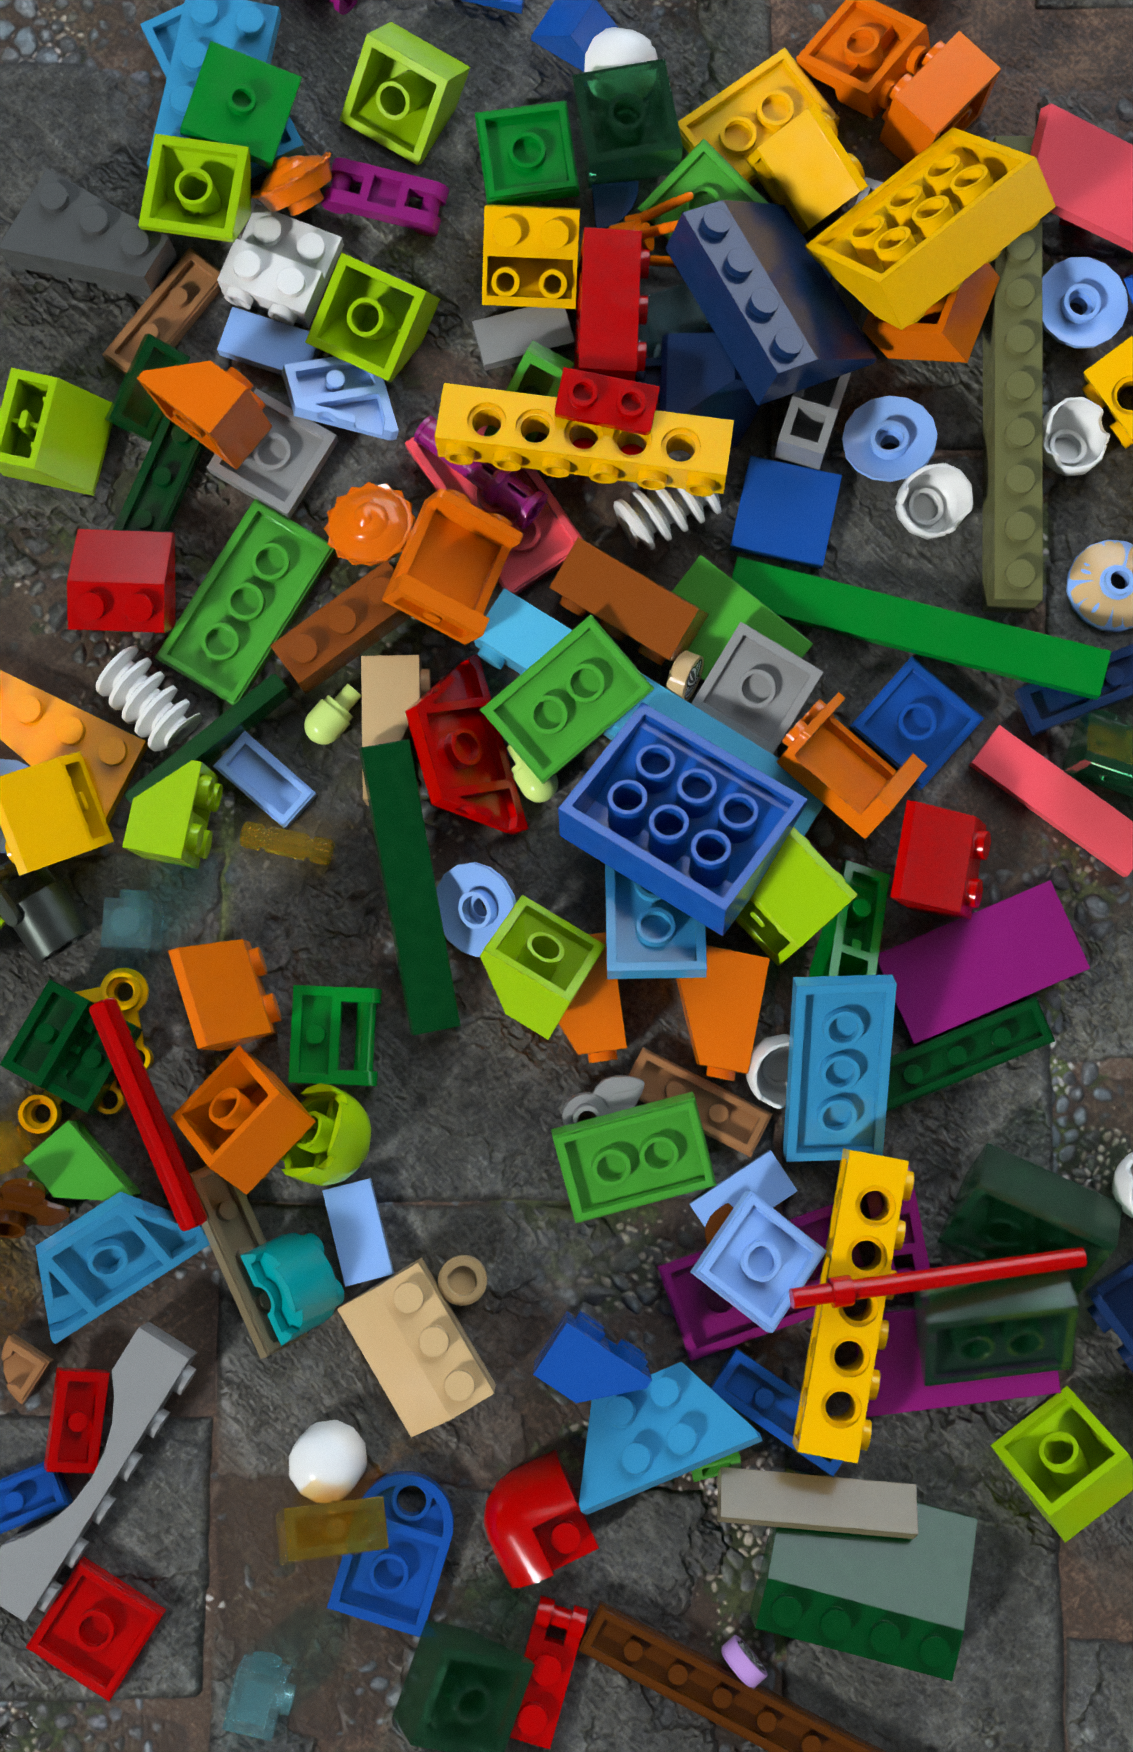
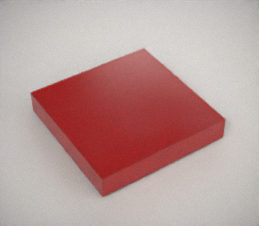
[25,1557,166,1701]

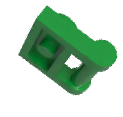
[288,985,382,1086]

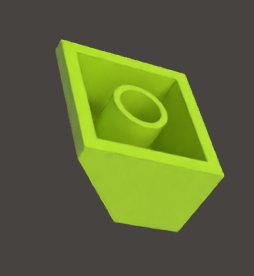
[339,22,471,166]
[305,252,440,382]
[990,1386,1133,1543]

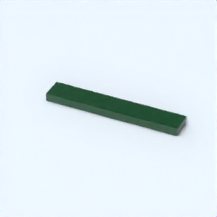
[359,739,461,1035]

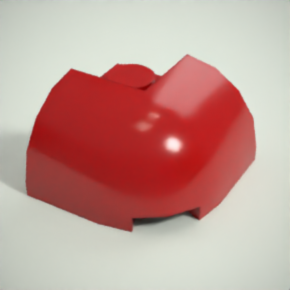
[483,1449,599,1588]

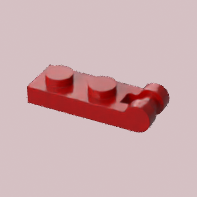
[502,1595,588,1749]

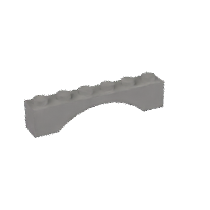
[774,177,884,470]
[0,1321,198,1622]

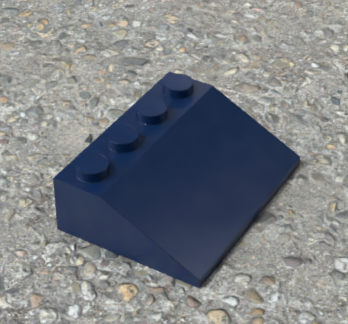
[665,200,877,406]

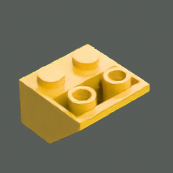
[746,103,868,235]
[482,204,580,309]
[0,751,114,876]

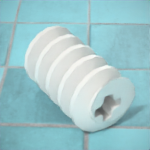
[613,487,722,550]
[96,645,203,752]

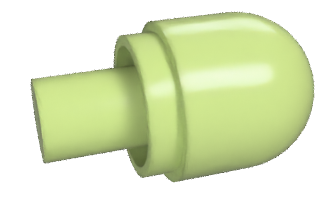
[304,683,362,745]
[506,745,558,803]

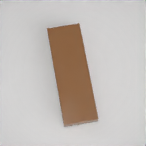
[102,247,221,375]
[628,1047,772,1157]

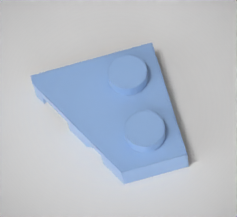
[282,356,399,441]

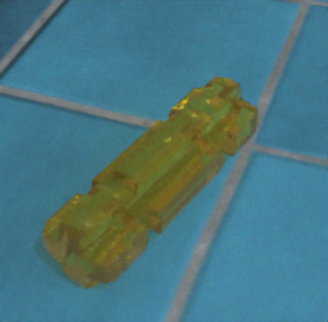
[240,821,335,865]

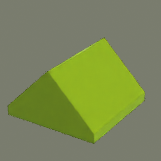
[138,134,251,243]

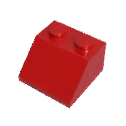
[67,529,176,633]
[890,800,991,920]

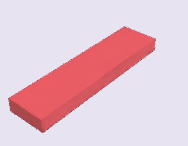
[969,725,1133,878]

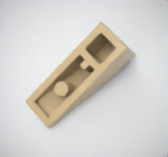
[361,655,431,806]

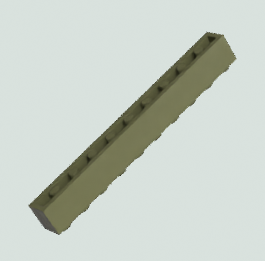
[982,136,1043,613]

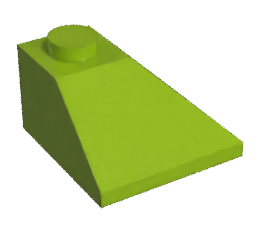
[480,895,606,1040]

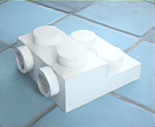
[217,204,344,328]

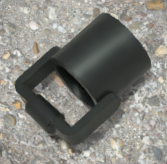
[0,861,92,964]

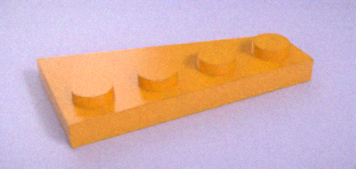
[0,670,148,824]

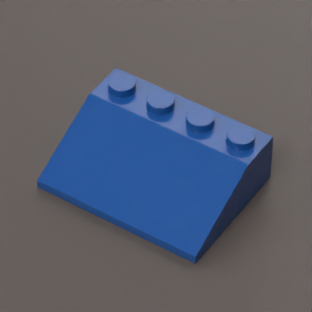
[558,702,808,936]

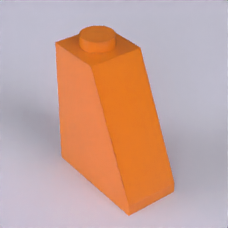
[559,932,627,1063]
[676,945,770,1081]

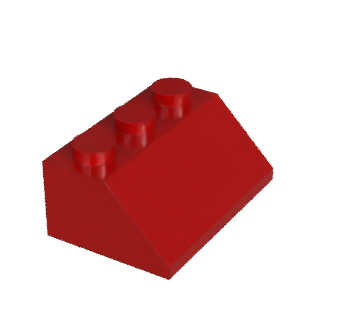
[574,227,650,381]

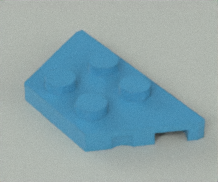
[35,1192,210,1344]
[579,1362,763,1515]

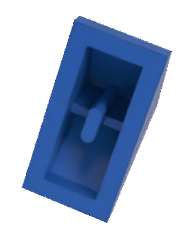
[531,0,619,72]

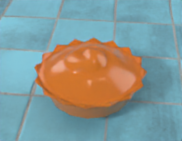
[251,152,332,216]
[324,482,416,566]

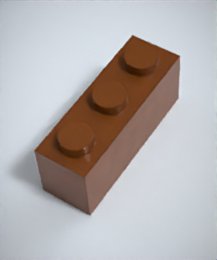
[549,537,709,665]
[270,560,412,694]

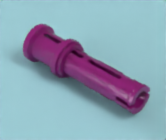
[413,415,548,529]

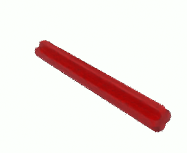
[89,997,207,1231]

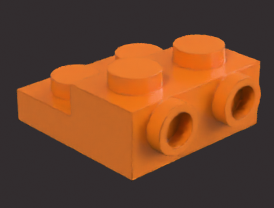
[796,0,931,119]

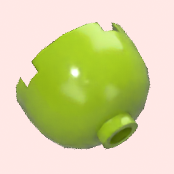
[280,1083,371,1186]

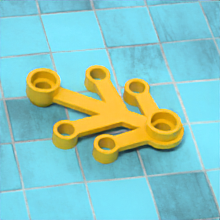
[18,968,154,1134]

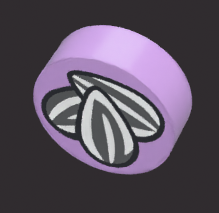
[721,1635,768,1688]

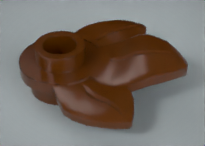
[0,1178,71,1238]

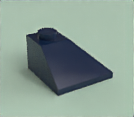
[660,332,761,449]

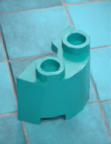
[240,1233,344,1346]

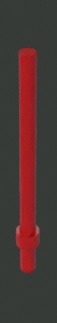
[789,1247,1087,1309]

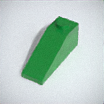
[809,860,890,977]

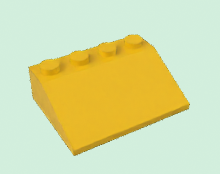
[805,127,1056,330]

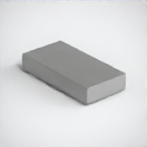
[472,307,575,371]

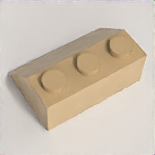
[337,1257,496,1437]

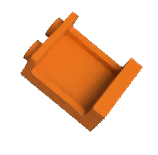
[382,488,524,645]
[776,692,927,839]

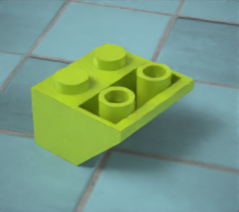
[0,367,113,496]
[122,760,223,869]
[735,826,857,966]

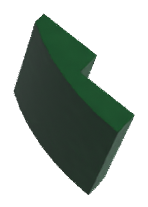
[0,979,143,1116]

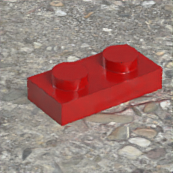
[44,1367,110,1473]

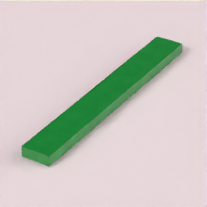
[732,557,1112,700]

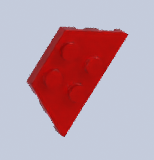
[405,654,528,835]

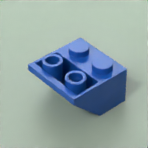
[533,1311,652,1403]

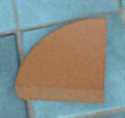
[2,1333,54,1404]

